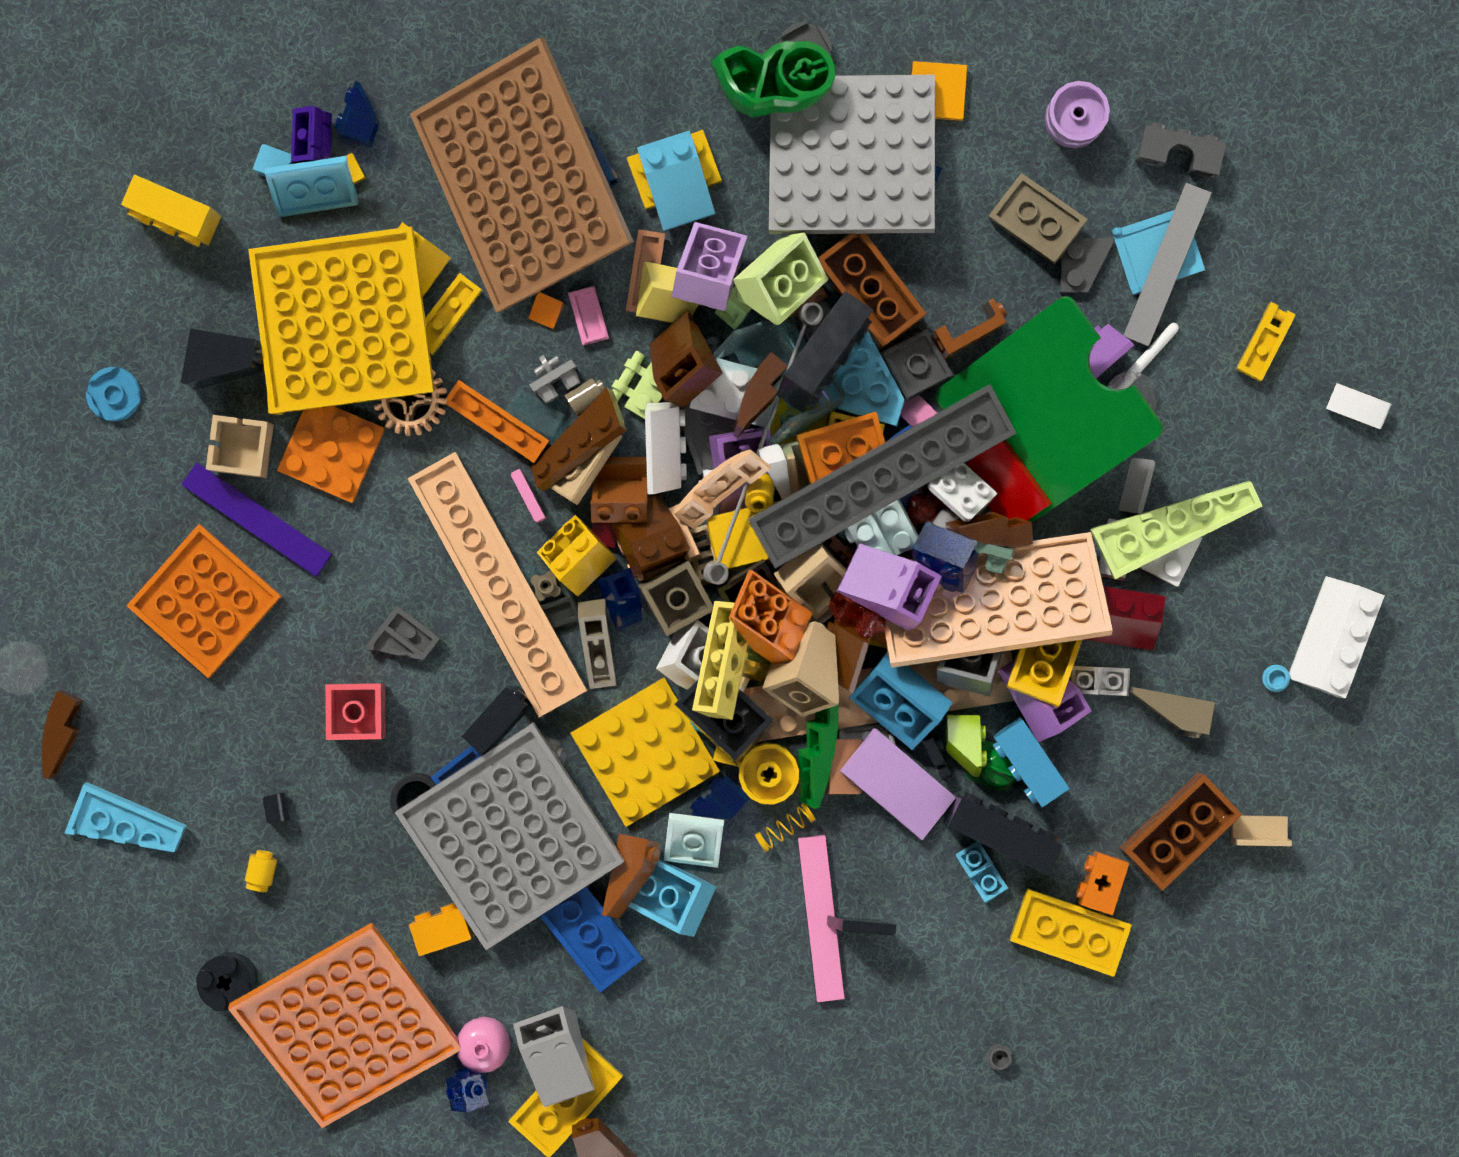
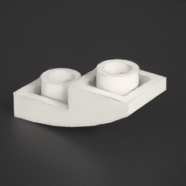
[1326,383,1392,429]
[1071,666,1130,696]

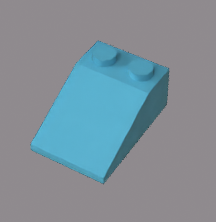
[637,130,715,231]
[628,859,716,937]

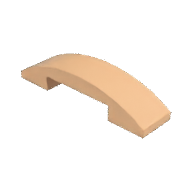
[674,450,770,530]

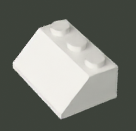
[645,402,687,494]

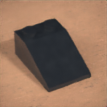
[674,680,774,765]

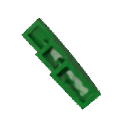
[798,703,839,809]

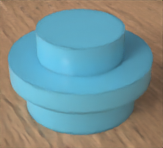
[1262,665,1290,692]

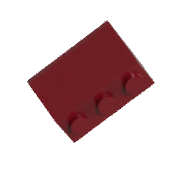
[1083,586,1166,650]

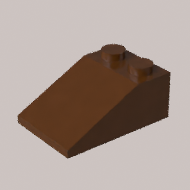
[610,493,690,577]

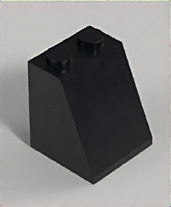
[181,328,264,389]

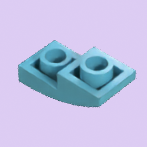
[956,841,1008,903]

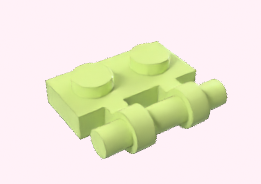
[611,351,663,419]

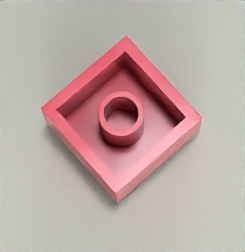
[325,683,386,740]

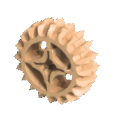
[374,370,447,436]

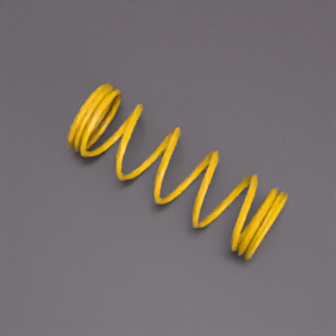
[755,803,816,852]

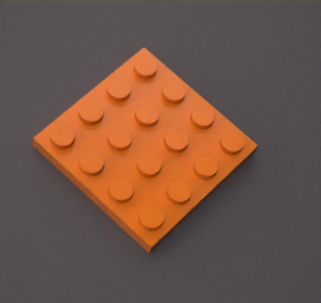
[127,524,282,678]

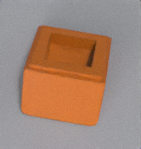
[529,292,564,330]

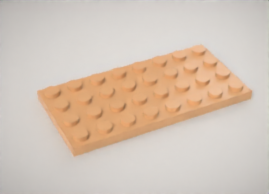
[882,532,1113,668]

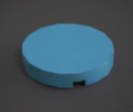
[86,367,142,421]

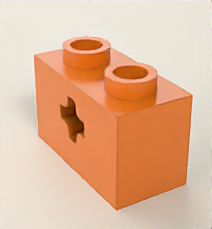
[1075,850,1129,915]

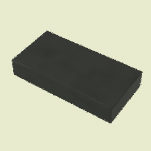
[541,594,578,630]

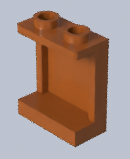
[932,298,1007,360]
[590,457,648,523]

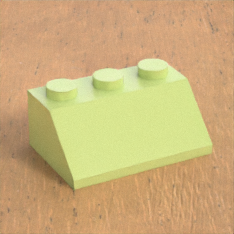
[733,233,829,325]

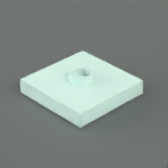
[664,813,724,868]

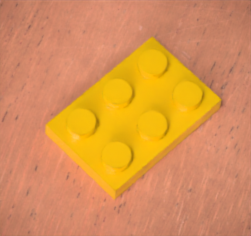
[627,130,722,210]

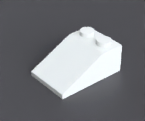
[656,619,756,692]

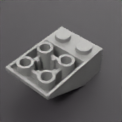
[513,1006,595,1107]

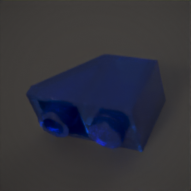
[335,81,380,148]
[597,568,642,631]
[689,774,750,819]

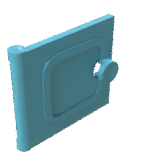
[1112,210,1205,295]

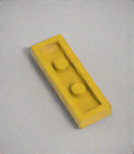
[425,273,482,355]

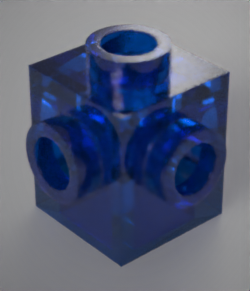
[446,1068,489,1113]

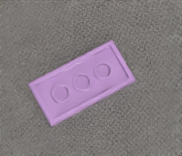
[840,728,956,840]

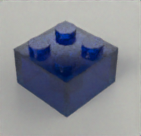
[912,521,978,594]

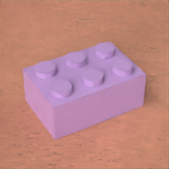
[672,222,747,311]

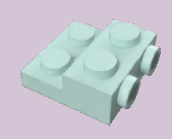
[844,499,921,555]

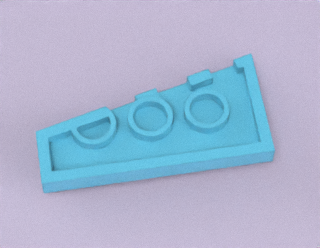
[65,782,187,852]

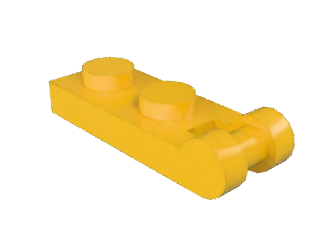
[1236,302,1295,382]

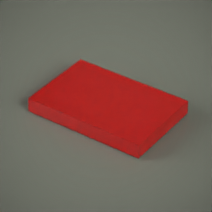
[965,439,1052,520]

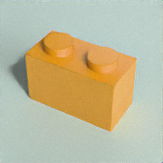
[409,903,474,956]

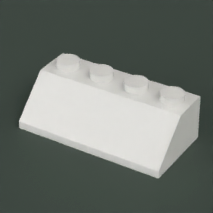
[1289,576,1385,698]

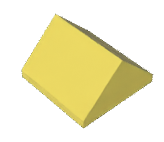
[636,262,699,323]

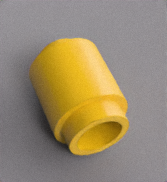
[745,473,775,513]
[245,850,277,892]

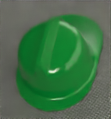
[965,741,1017,791]

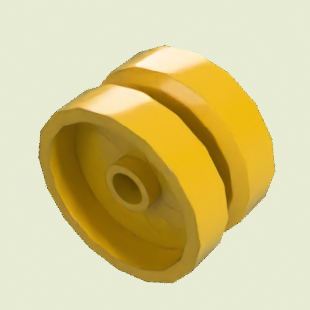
[739,742,799,804]

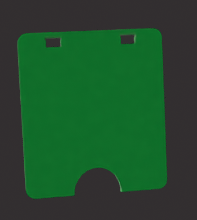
[935,296,1163,522]

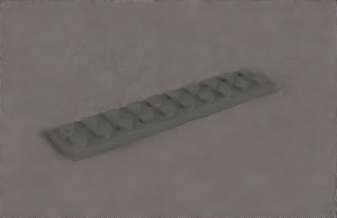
[747,384,1016,568]

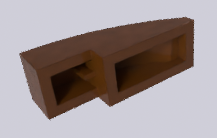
[733,352,788,438]
[945,512,1033,546]
[41,690,83,779]

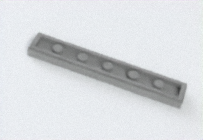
[1123,183,1212,347]

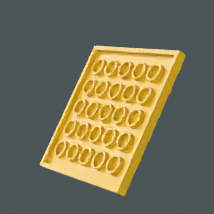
[248,227,435,414]

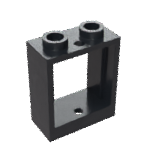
[461,685,531,755]

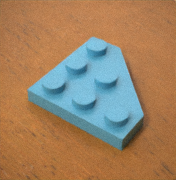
[818,331,905,426]

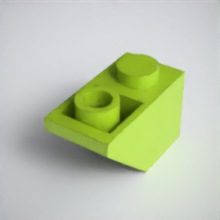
[945,715,987,777]

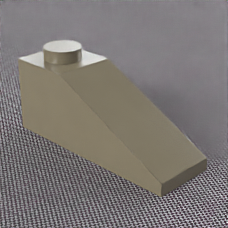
[578,599,617,689]
[1129,687,1215,739]

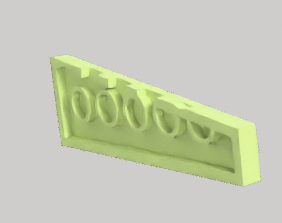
[1090,481,1262,579]

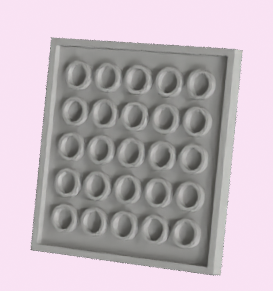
[769,75,935,234]
[395,722,625,950]

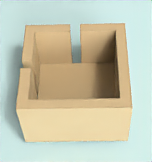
[206,415,274,478]
[774,543,847,620]

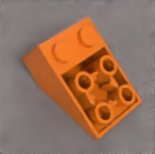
[729,570,812,664]

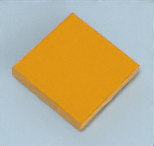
[911,61,967,121]

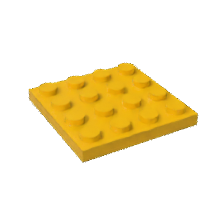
[571,677,720,827]

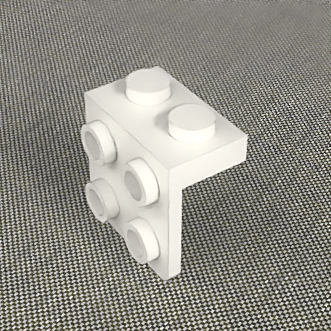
[928,463,997,522]

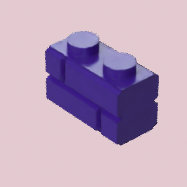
[291,106,332,164]

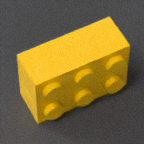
[121,175,221,247]

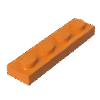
[446,380,550,464]

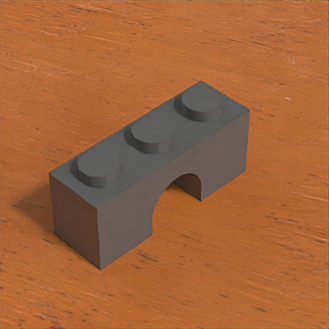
[1135,123,1226,180]

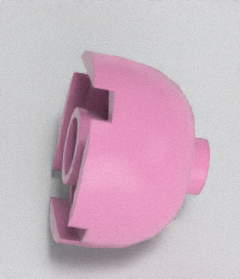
[457,1017,511,1073]

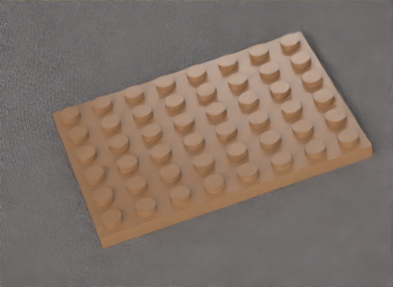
[410,38,634,312]

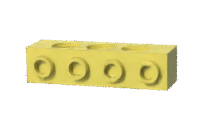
[692,601,748,720]

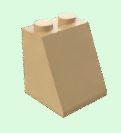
[762,621,839,717]

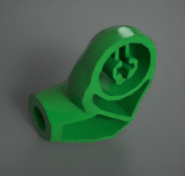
[711,41,835,118]

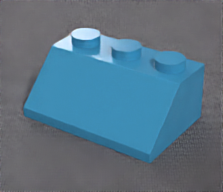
[849,652,953,750]
[993,716,1069,807]

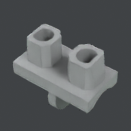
[529,355,581,404]

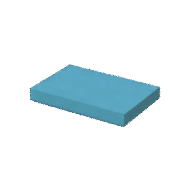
[265,156,358,217]

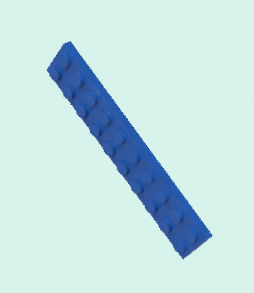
[431,746,643,992]

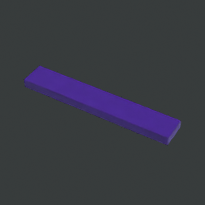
[181,462,333,577]

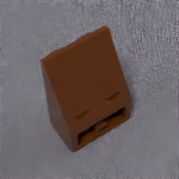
[649,310,723,407]

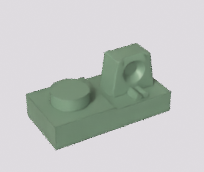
[956,535,1015,574]

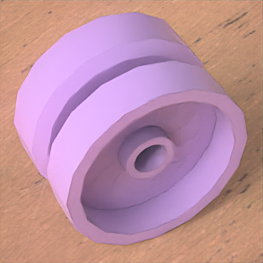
[1044,81,1110,149]

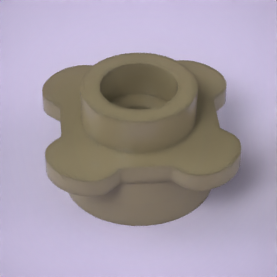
[530,571,561,601]

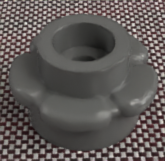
[986,1043,1012,1071]

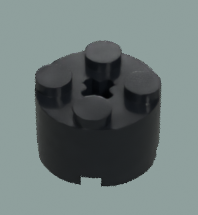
[196,952,258,1011]

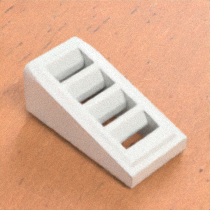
[759,444,791,499]

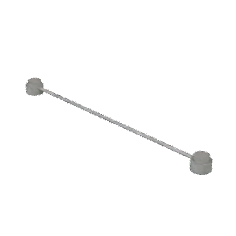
[704,303,823,585]

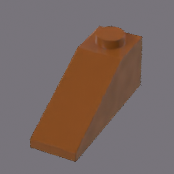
[602,834,660,919]

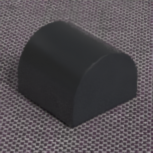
[262,792,290,824]

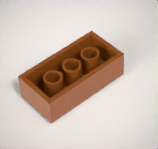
[818,234,927,350]
[1119,773,1243,891]

